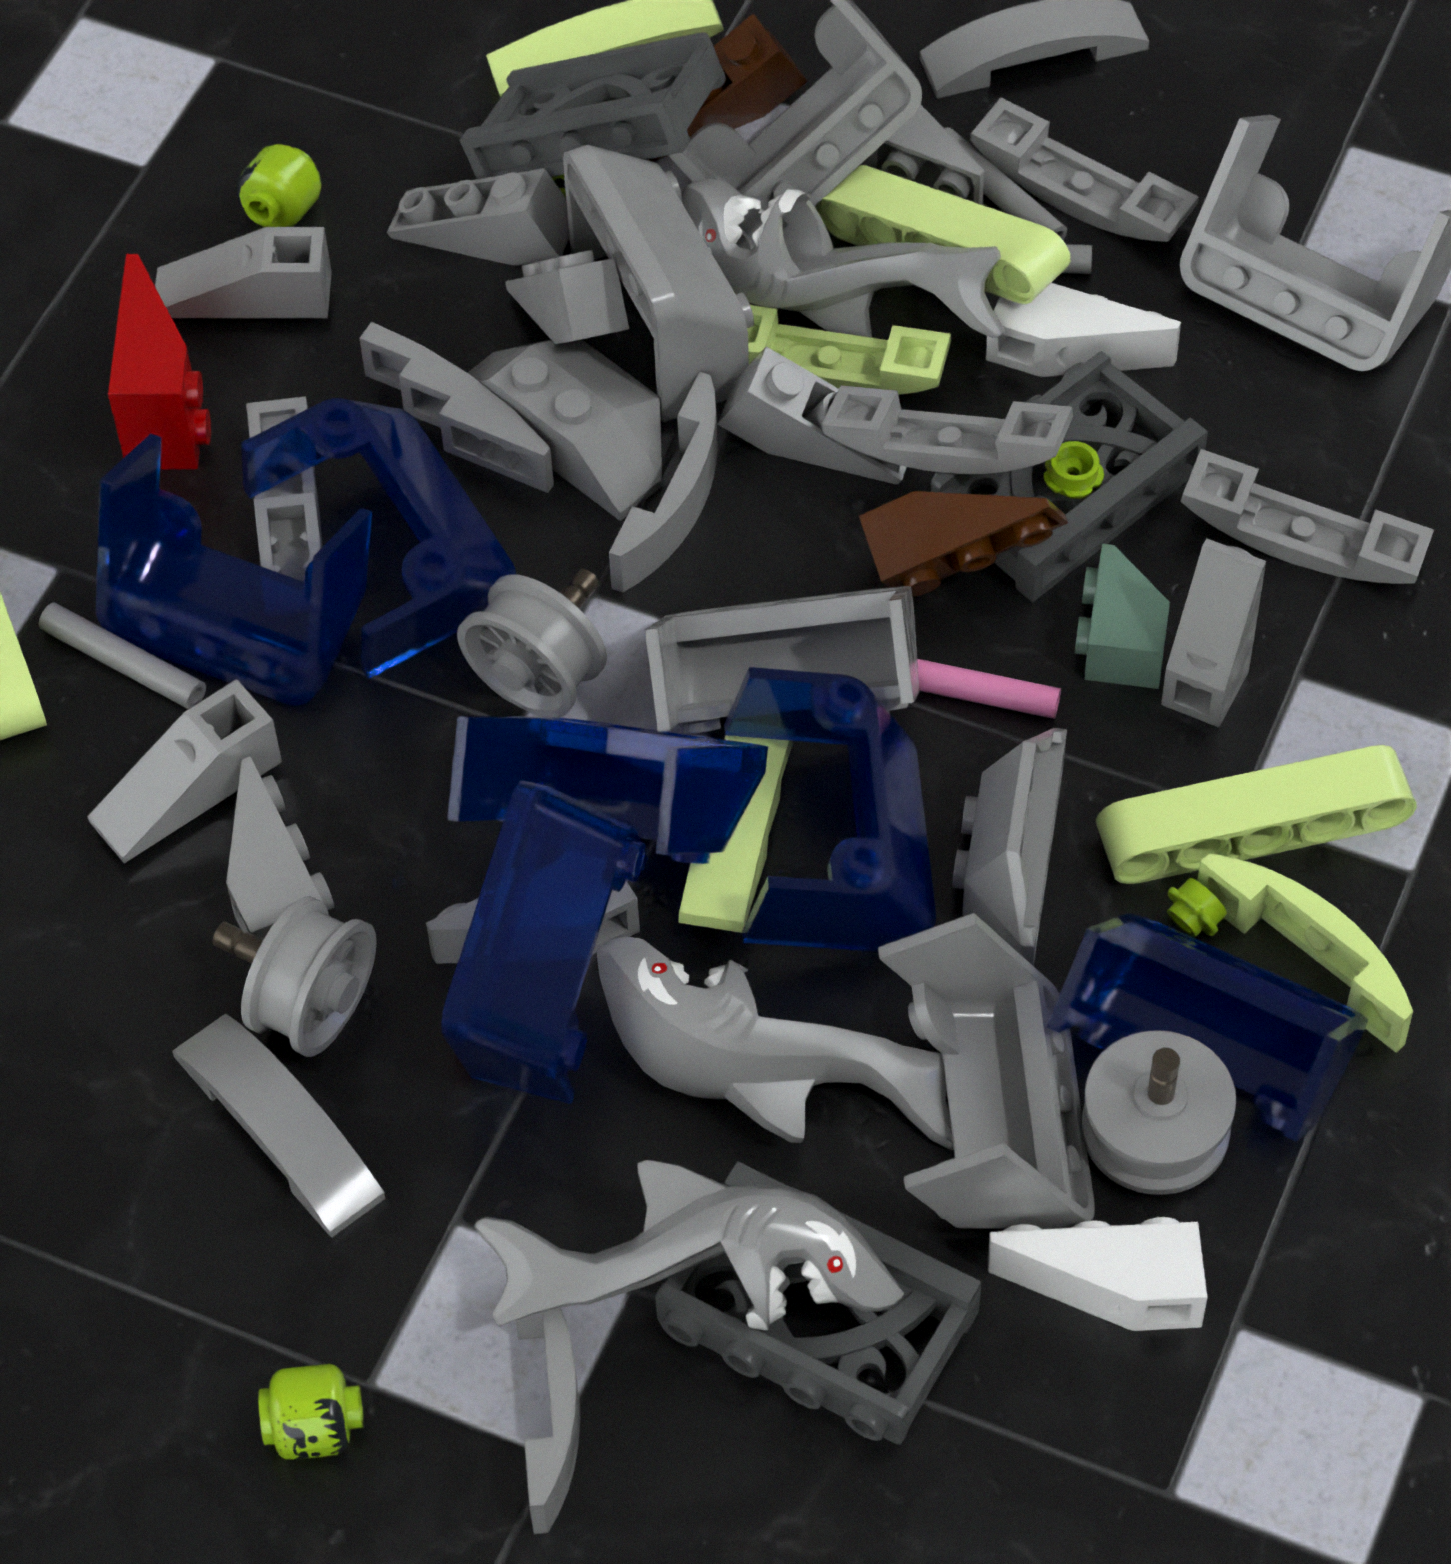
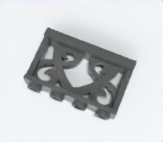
[459,32,726,179]
[931,351,1208,603]
[655,1161,981,1445]

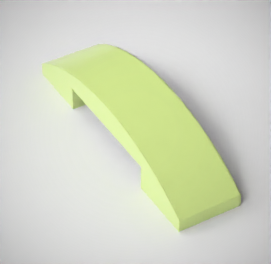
[747,305,951,395]
[1197,853,1413,1053]

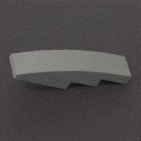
[360,322,554,493]
[246,396,328,618]

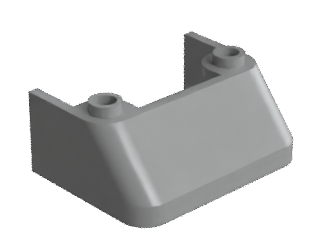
[668,0,922,229]
[1180,115,1451,371]
[563,145,754,423]
[645,586,919,733]
[878,913,1095,1229]

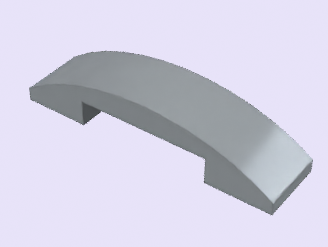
[919,0,1149,99]
[970,98,1199,241]
[609,372,717,592]
[821,386,1073,474]
[1181,449,1434,584]
[172,1013,385,1238]
[516,1308,580,1534]

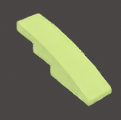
[486,0,724,97]
[678,714,794,933]

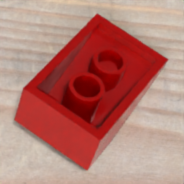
[108,254,211,469]

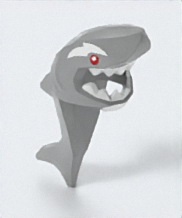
[682,178,1005,338]
[596,936,954,1150]
[474,1160,904,1330]

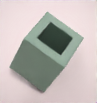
[1075,544,1170,689]

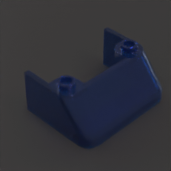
[241,398,516,679]
[96,434,372,706]
[724,667,936,951]
[447,716,768,864]
[442,780,648,1104]
[1047,913,1368,1141]

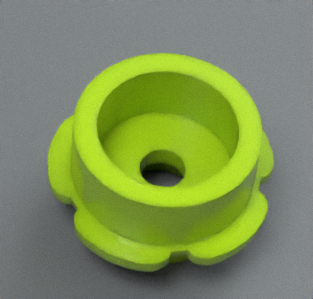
[1044,441,1104,499]
[1167,878,1227,938]

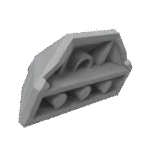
[468,339,662,521]
[952,728,1067,966]

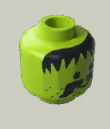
[236,144,322,227]
[259,1364,363,1460]

